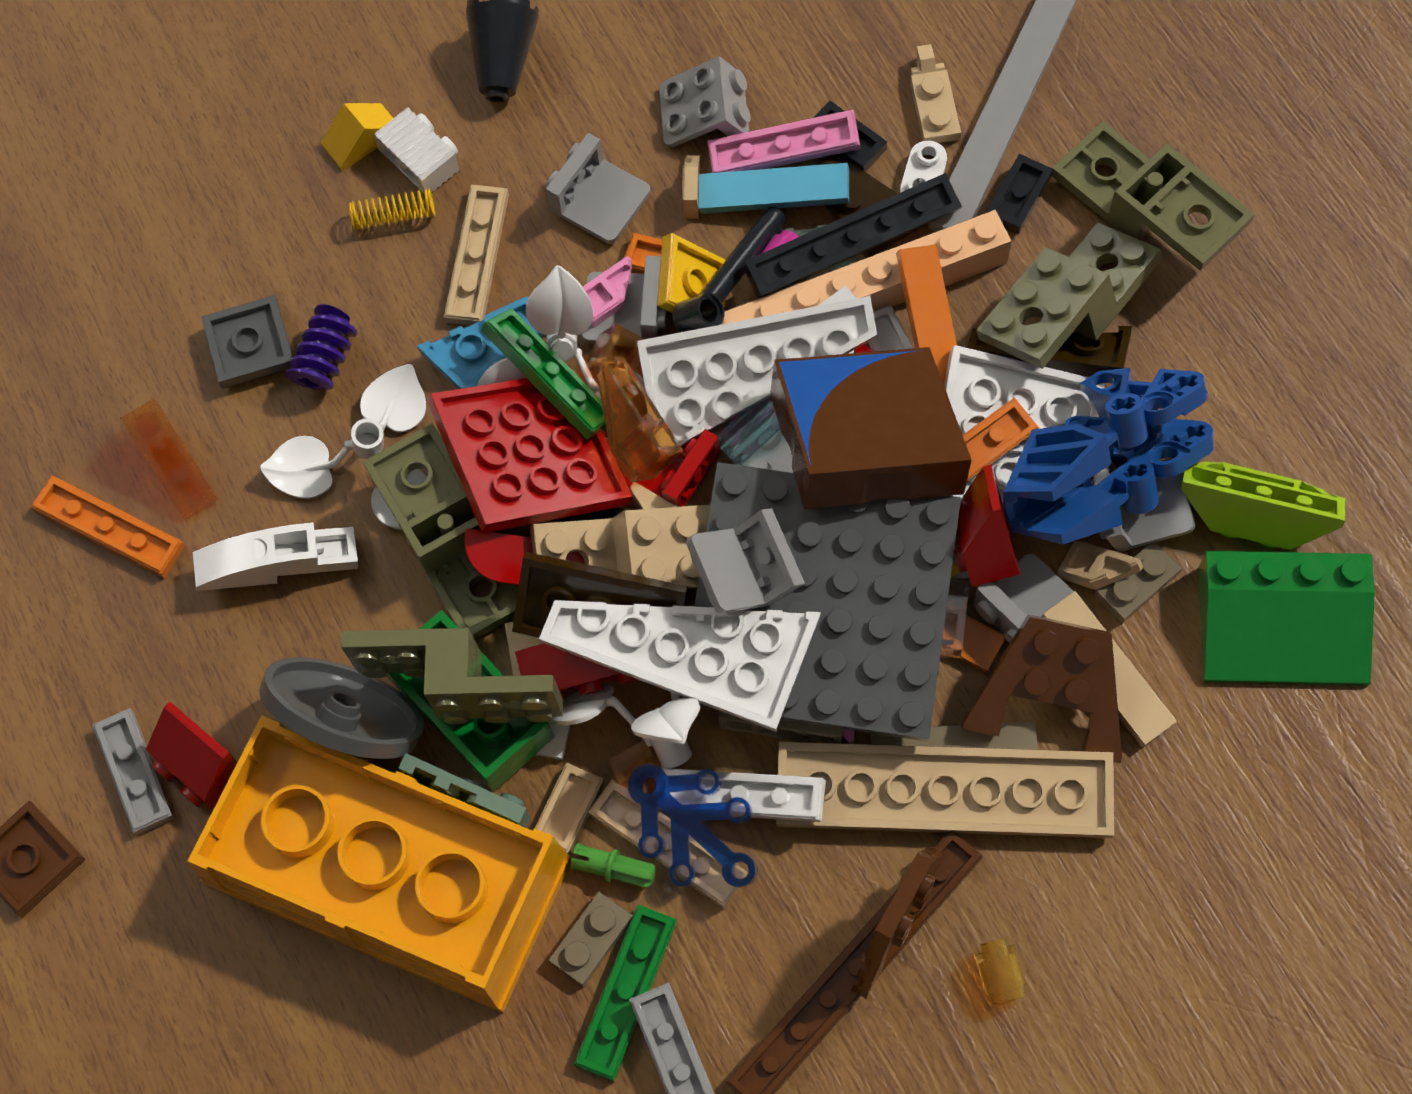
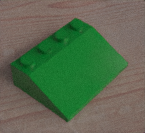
[1198,551,1375,686]

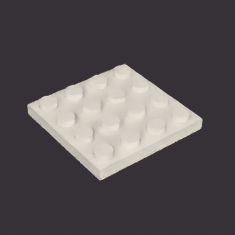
[944,345,1105,502]

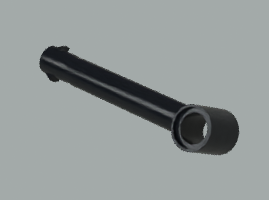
[672,207,786,333]

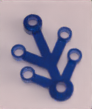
[628,764,758,888]

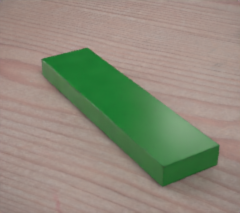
[481,308,617,440]
[574,904,678,1082]

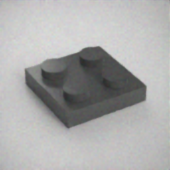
[201,295,293,389]

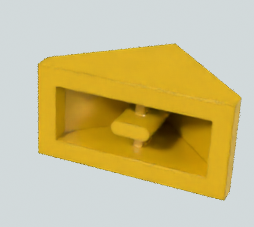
[321,103,393,171]

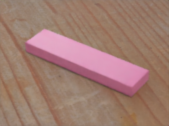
[707,110,861,173]

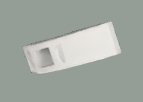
[193,522,358,591]

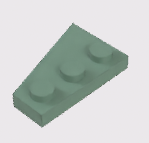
[399,753,531,828]

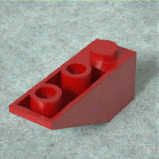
[515,643,639,701]

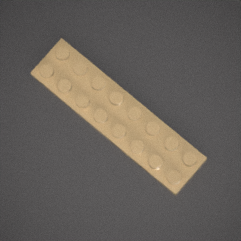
[776,742,1114,838]

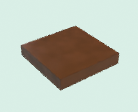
[0,800,86,918]

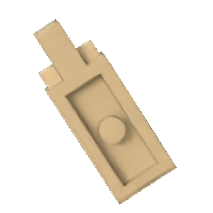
[910,44,961,143]

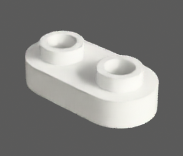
[900,141,947,193]

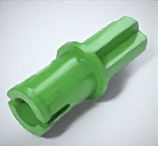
[570,843,656,888]

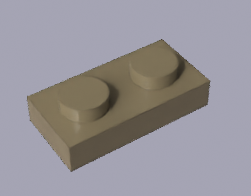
[1094,542,1182,624]
[548,892,633,987]

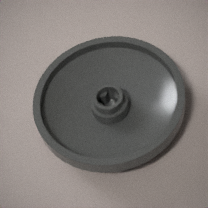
[259,657,424,759]

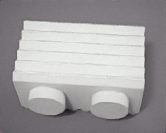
[373,107,460,193]

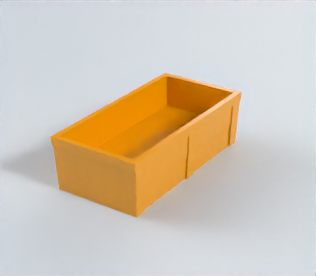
[187,715,572,1013]

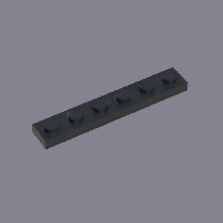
[742,173,962,299]

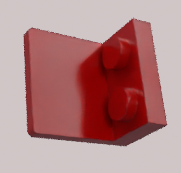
[619,419,720,507]

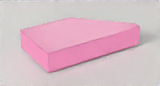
[582,256,632,328]

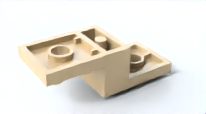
[530,504,711,589]

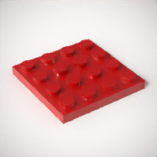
[427,370,632,533]

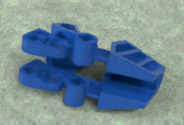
[1003,368,1214,545]

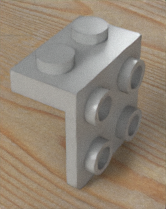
[659,56,751,147]
[546,133,651,244]
[582,256,667,345]
[1091,458,1195,552]
[686,508,805,614]
[973,554,1085,644]

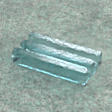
[717,397,780,465]

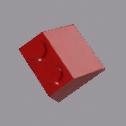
[954,464,1020,587]
[146,701,237,810]

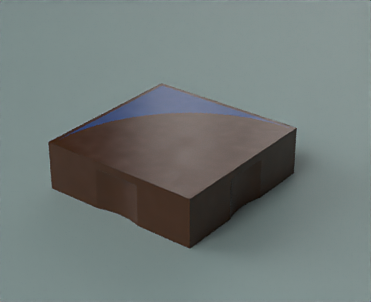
[770,347,972,509]

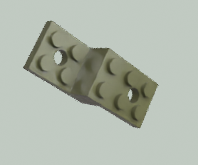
[1052,121,1255,271]
[976,222,1163,369]
[362,423,519,640]
[341,628,563,724]

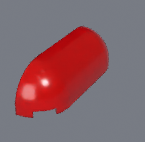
[464,528,585,585]

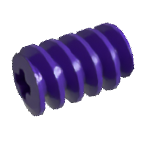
[285,304,358,390]

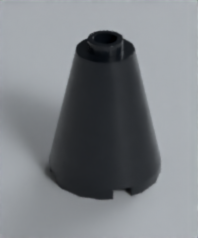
[466,0,539,103]

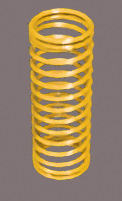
[348,188,435,231]

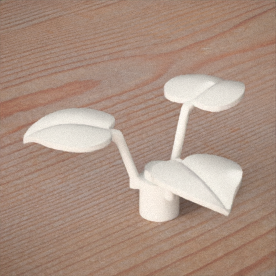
[477,265,650,427]
[261,364,427,530]
[548,684,700,768]

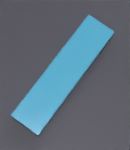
[698,163,849,214]

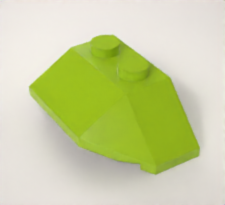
[1180,461,1346,550]

